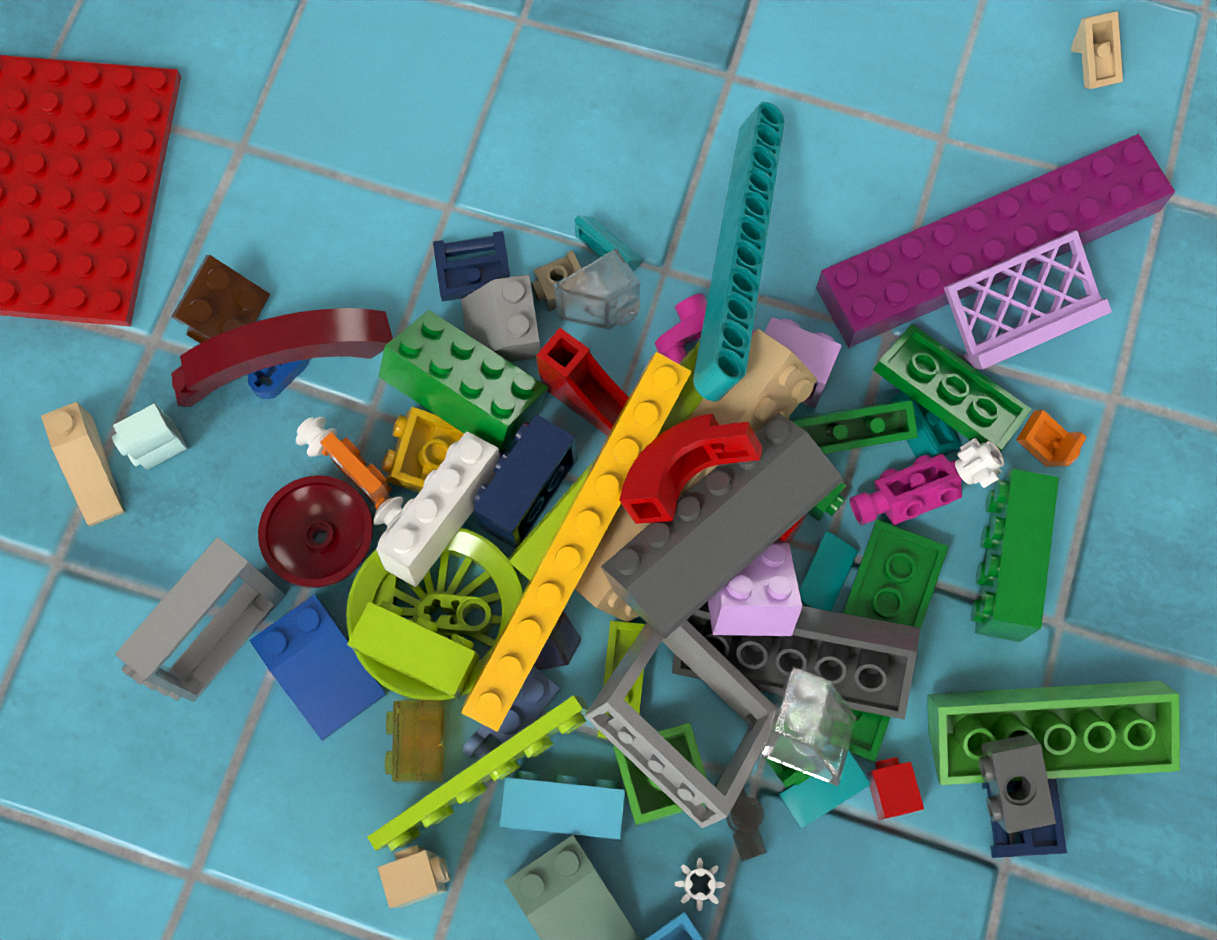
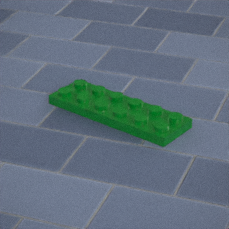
[799,519,949,763]

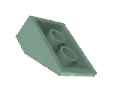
[504,835,640,940]

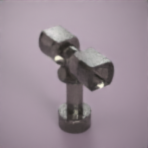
[714,782,768,862]

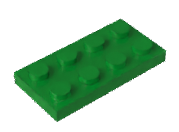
[873,324,1032,452]

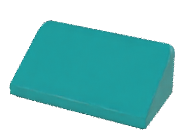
[575,215,643,278]
[889,391,961,459]
[799,531,858,611]

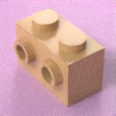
[377,845,451,908]

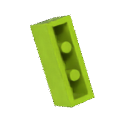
[347,601,479,700]

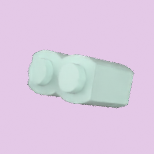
[112,403,188,470]

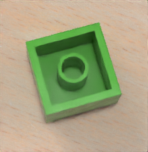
[613,723,708,827]

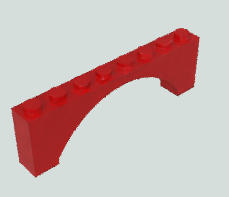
[536,328,807,544]

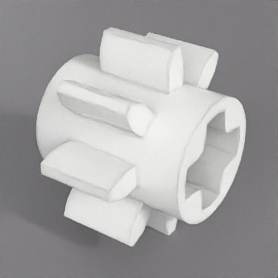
[955,438,1004,488]
[674,858,725,911]

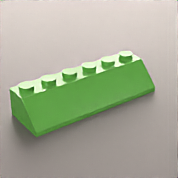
[927,681,1180,785]

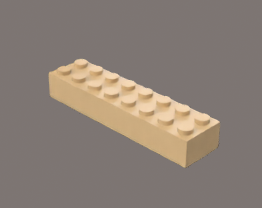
[575,328,818,623]

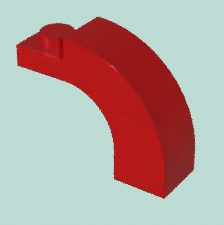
[619,413,763,524]

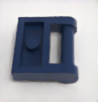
[433,231,510,302]
[982,779,1067,858]

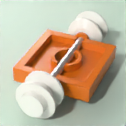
[296,417,404,530]

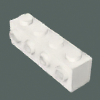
[376,431,500,587]

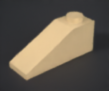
[41,402,125,526]

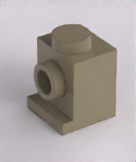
[531,250,588,311]

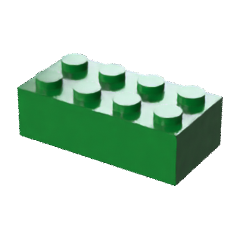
[378,310,548,454]
[971,469,1059,642]

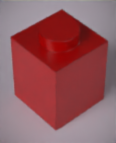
[866,757,925,821]

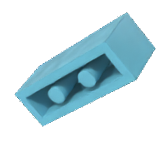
[499,771,625,841]

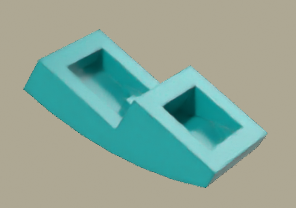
[779,750,871,829]

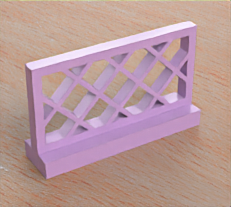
[943,230,1112,370]

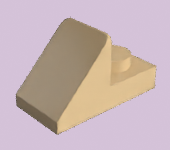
[1071,11,1123,89]

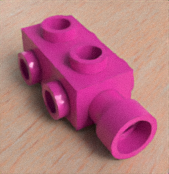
[849,454,964,526]

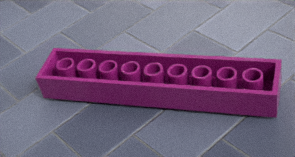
[816,134,1175,348]

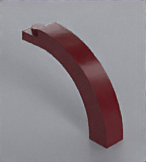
[171,308,393,407]

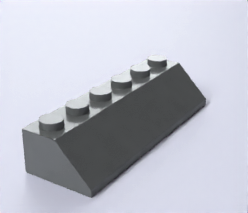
[601,413,843,639]
[672,601,920,720]

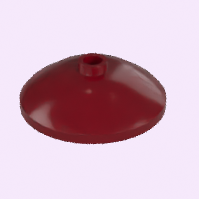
[258,475,374,588]

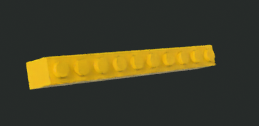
[461,352,692,732]

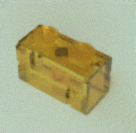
[385,700,445,784]

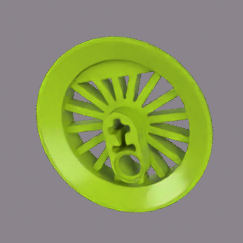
[346,528,523,701]

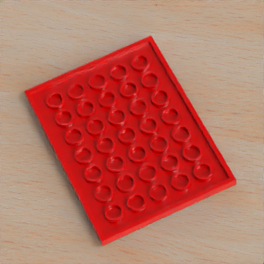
[0,55,181,327]

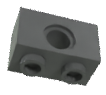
[978,734,1056,833]

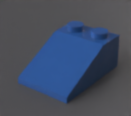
[249,594,387,741]

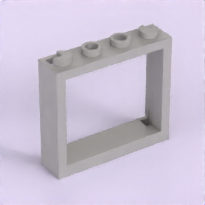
[115,537,285,702]
[584,620,782,828]

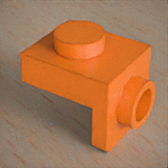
[1016,410,1087,467]

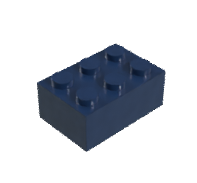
[473,414,578,549]

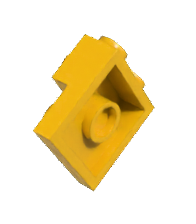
[381,407,464,493]

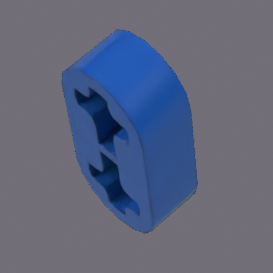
[247,359,310,399]

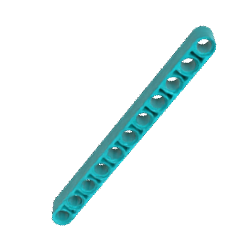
[693,101,785,402]

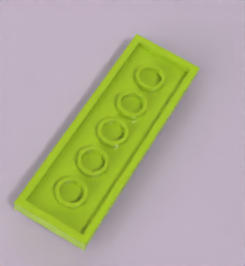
[367,695,589,852]

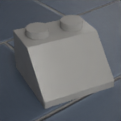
[461,275,541,362]

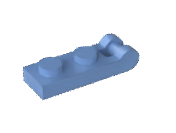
[462,667,561,760]

